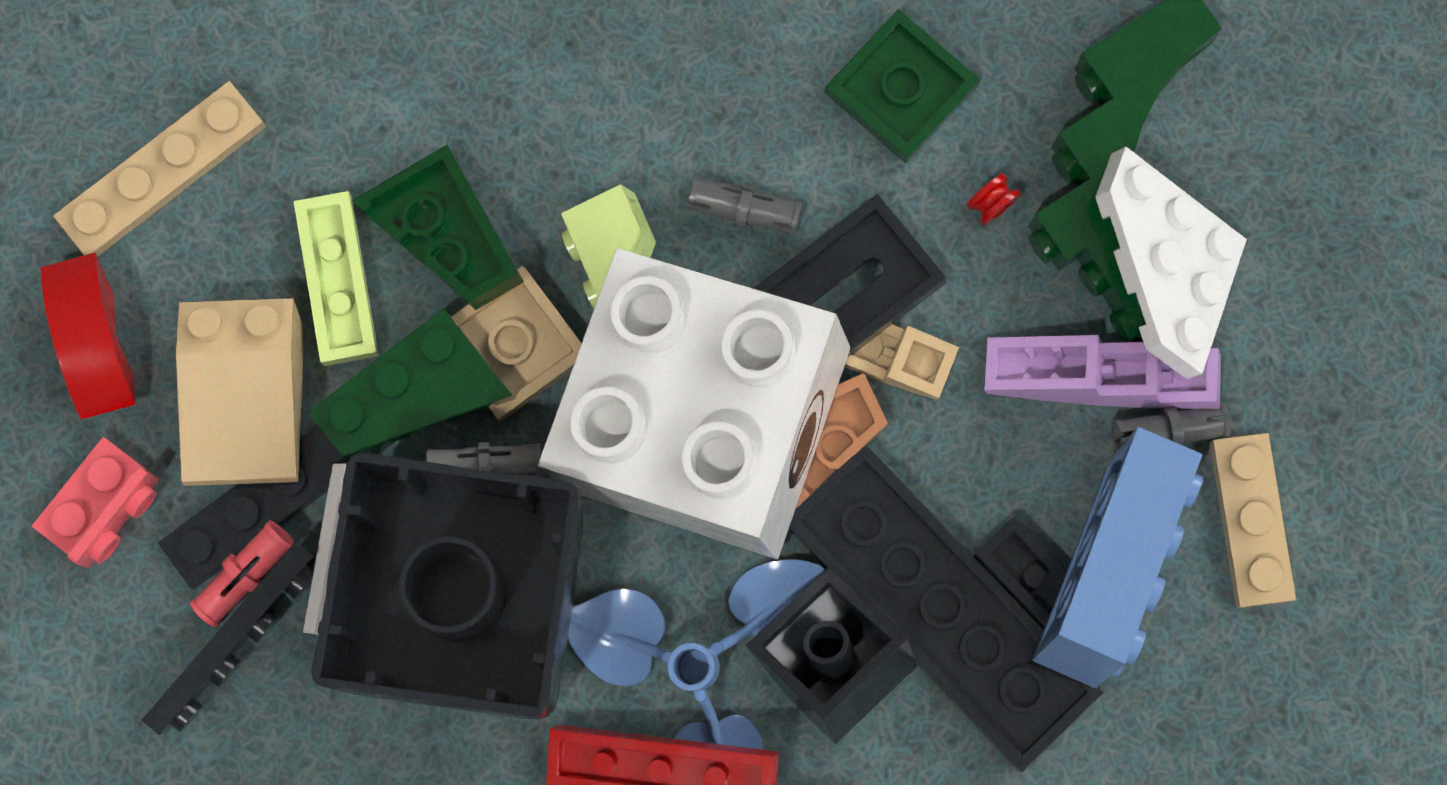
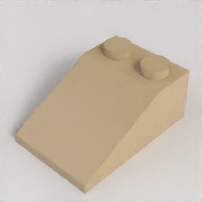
[176,298,304,486]

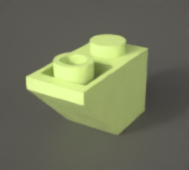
[561,184,656,309]

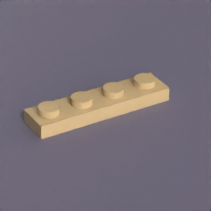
[53,81,266,257]

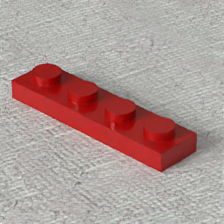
[546,724,779,785]

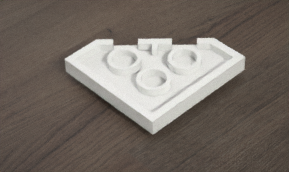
[1095,147,1247,379]

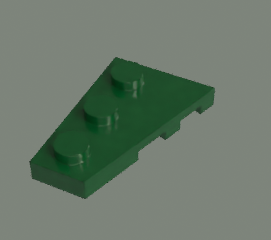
[352,145,524,310]
[308,308,514,459]

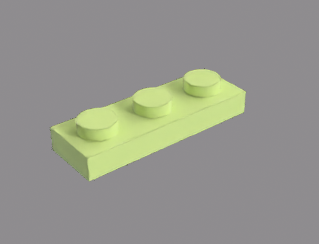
[294,191,379,366]

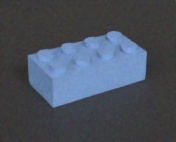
[1032,427,1203,688]

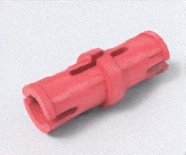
[190,520,294,627]

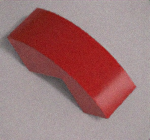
[41,253,136,420]

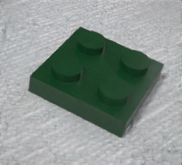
[824,9,980,164]

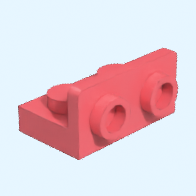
[31,437,160,569]

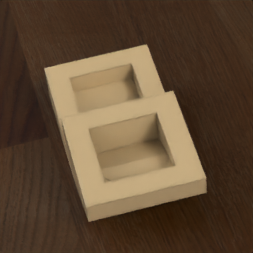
[844,325,959,400]

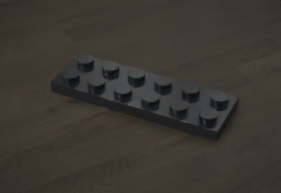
[788,445,1104,772]

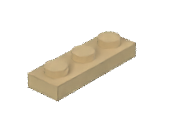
[1209,433,1296,609]

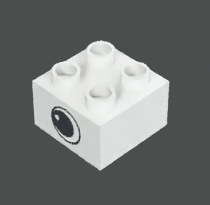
[538,248,850,560]

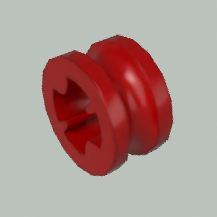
[966,173,1022,226]

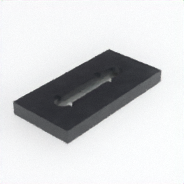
[753,194,947,357]

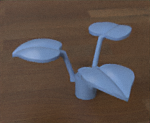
[568,560,825,750]

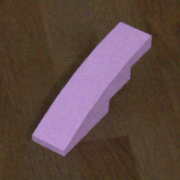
[984,335,1221,409]

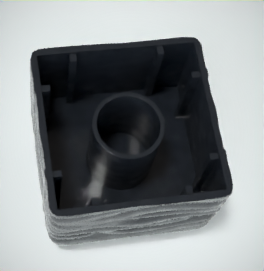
[311,453,583,720]

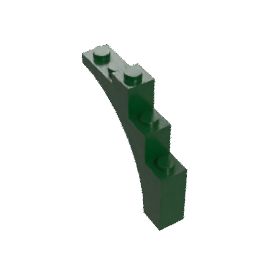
[1028,0,1222,342]

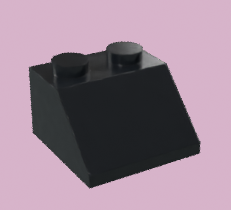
[746,567,917,744]

